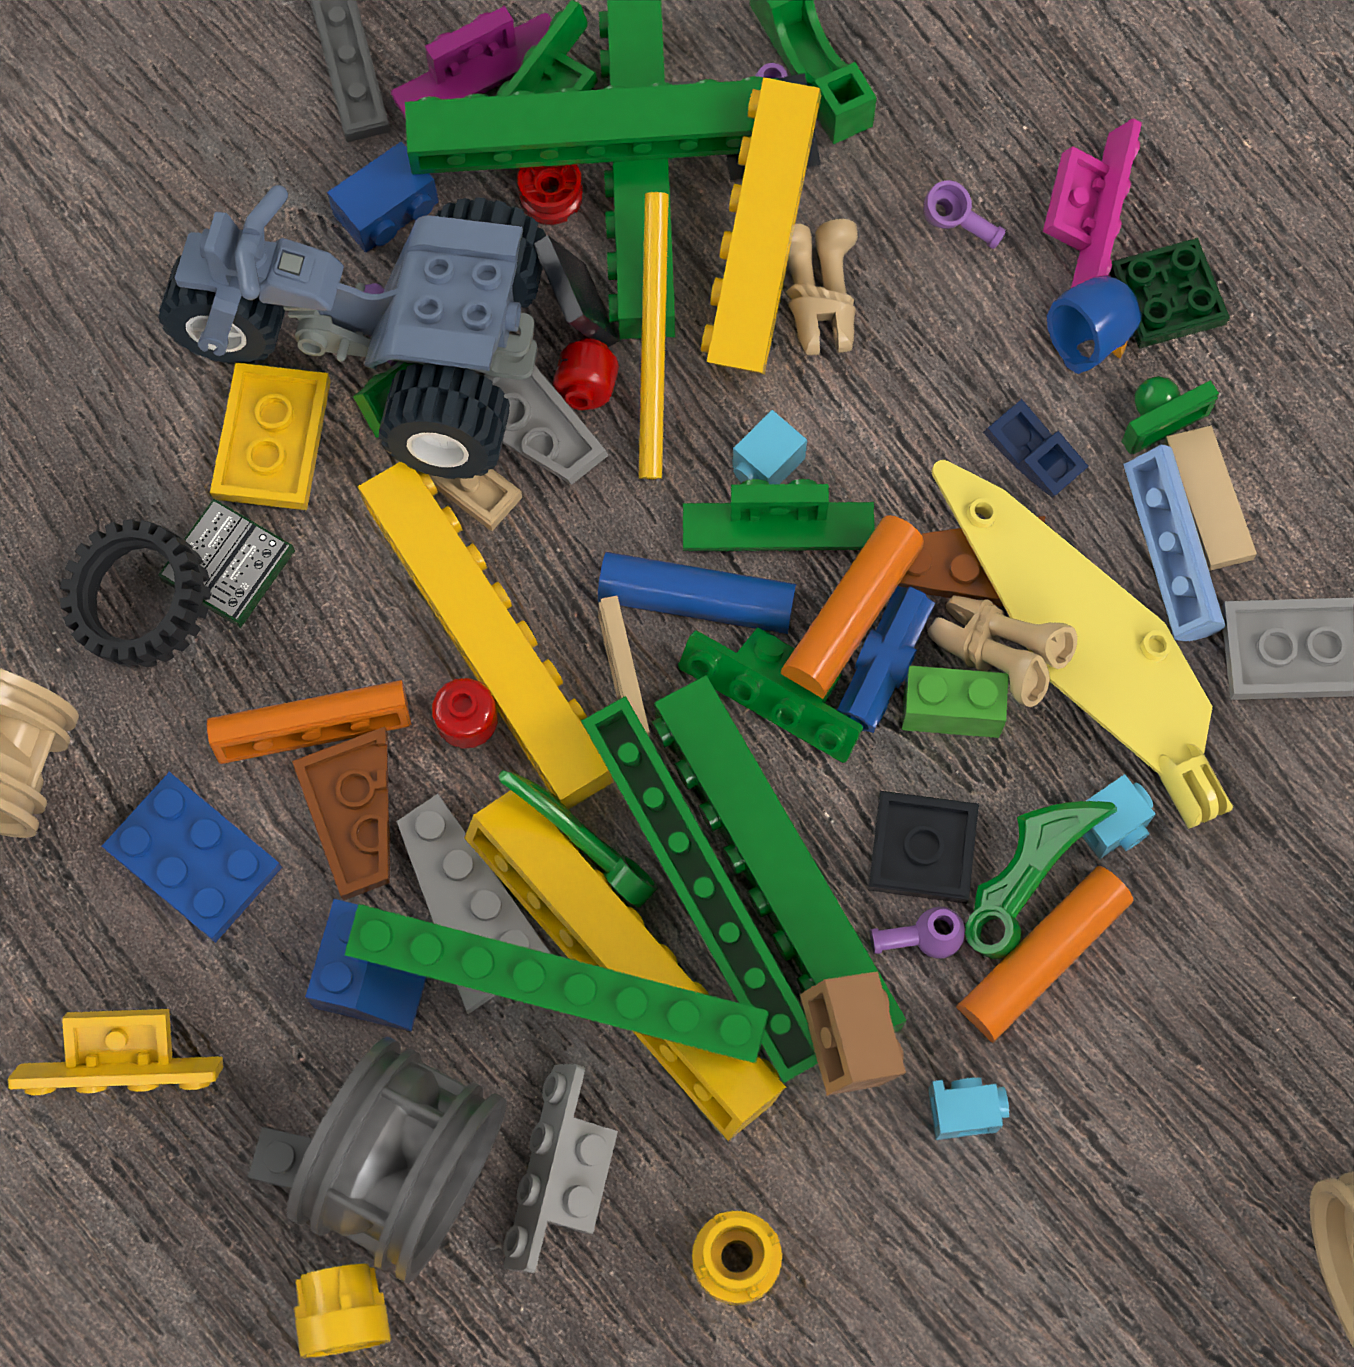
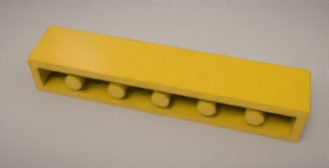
[701,77,821,375]

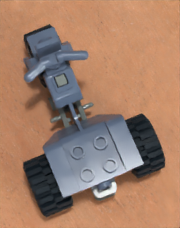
[158,185,546,479]

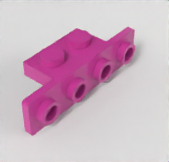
[1043,118,1142,288]

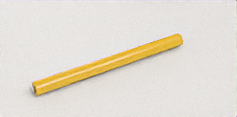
[638,192,669,479]

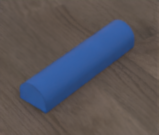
[598,552,796,634]

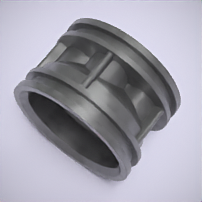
[287,1036,507,1283]

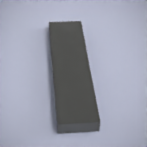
[310,0,390,142]

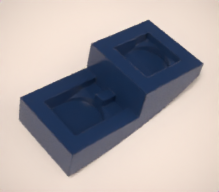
[983,399,1089,498]

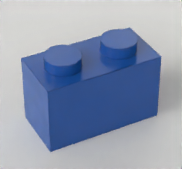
[327,141,439,253]

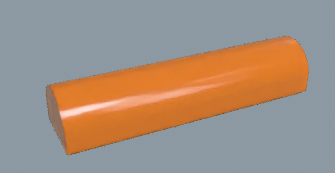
[781,515,924,699]
[207,680,412,764]
[956,866,1134,1043]

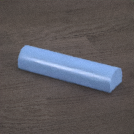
[1123,444,1225,641]

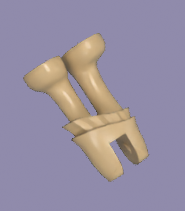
[785,219,858,355]
[927,595,1078,707]

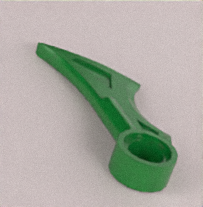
[498,770,658,908]
[965,801,1117,959]

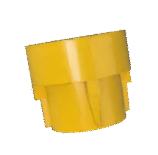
[692,1211,782,1305]
[294,1264,391,1358]

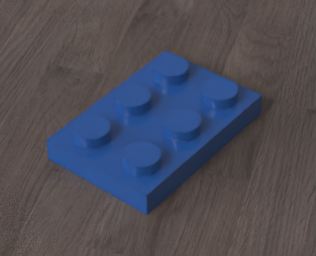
[102,772,282,943]

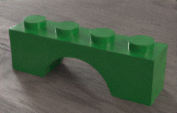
[749,0,877,145]

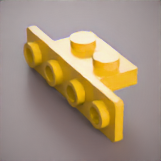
[8,1009,223,1095]

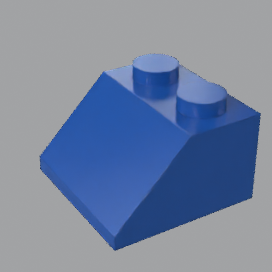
[305,899,427,1032]

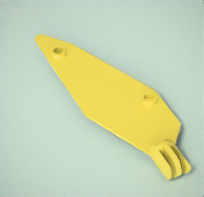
[932,460,1233,829]

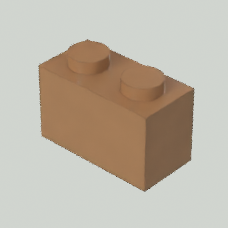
[800,972,906,1096]

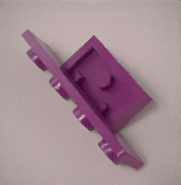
[391,6,552,120]

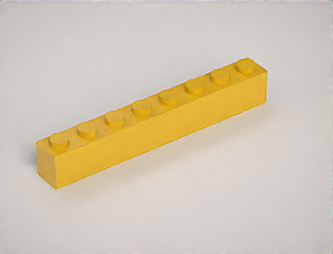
[358,462,613,810]
[464,790,786,1141]

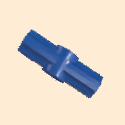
[837,586,935,733]

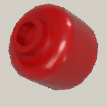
[553,339,619,410]
[432,678,498,749]

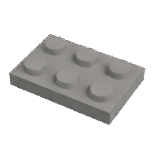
[1221,598,1354,700]

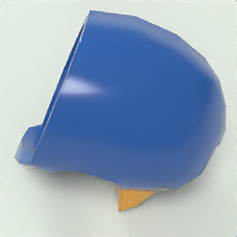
[1047,276,1141,374]

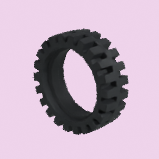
[60,519,211,668]

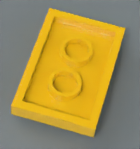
[210,363,331,510]

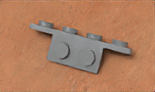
[504,1064,618,1273]

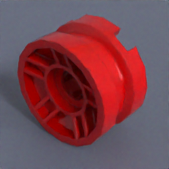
[517,164,583,225]

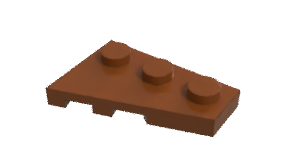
[896,516,1045,607]
[292,726,390,901]

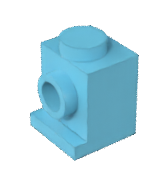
[928,1078,1009,1140]

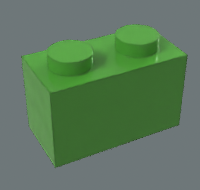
[902,666,1008,738]

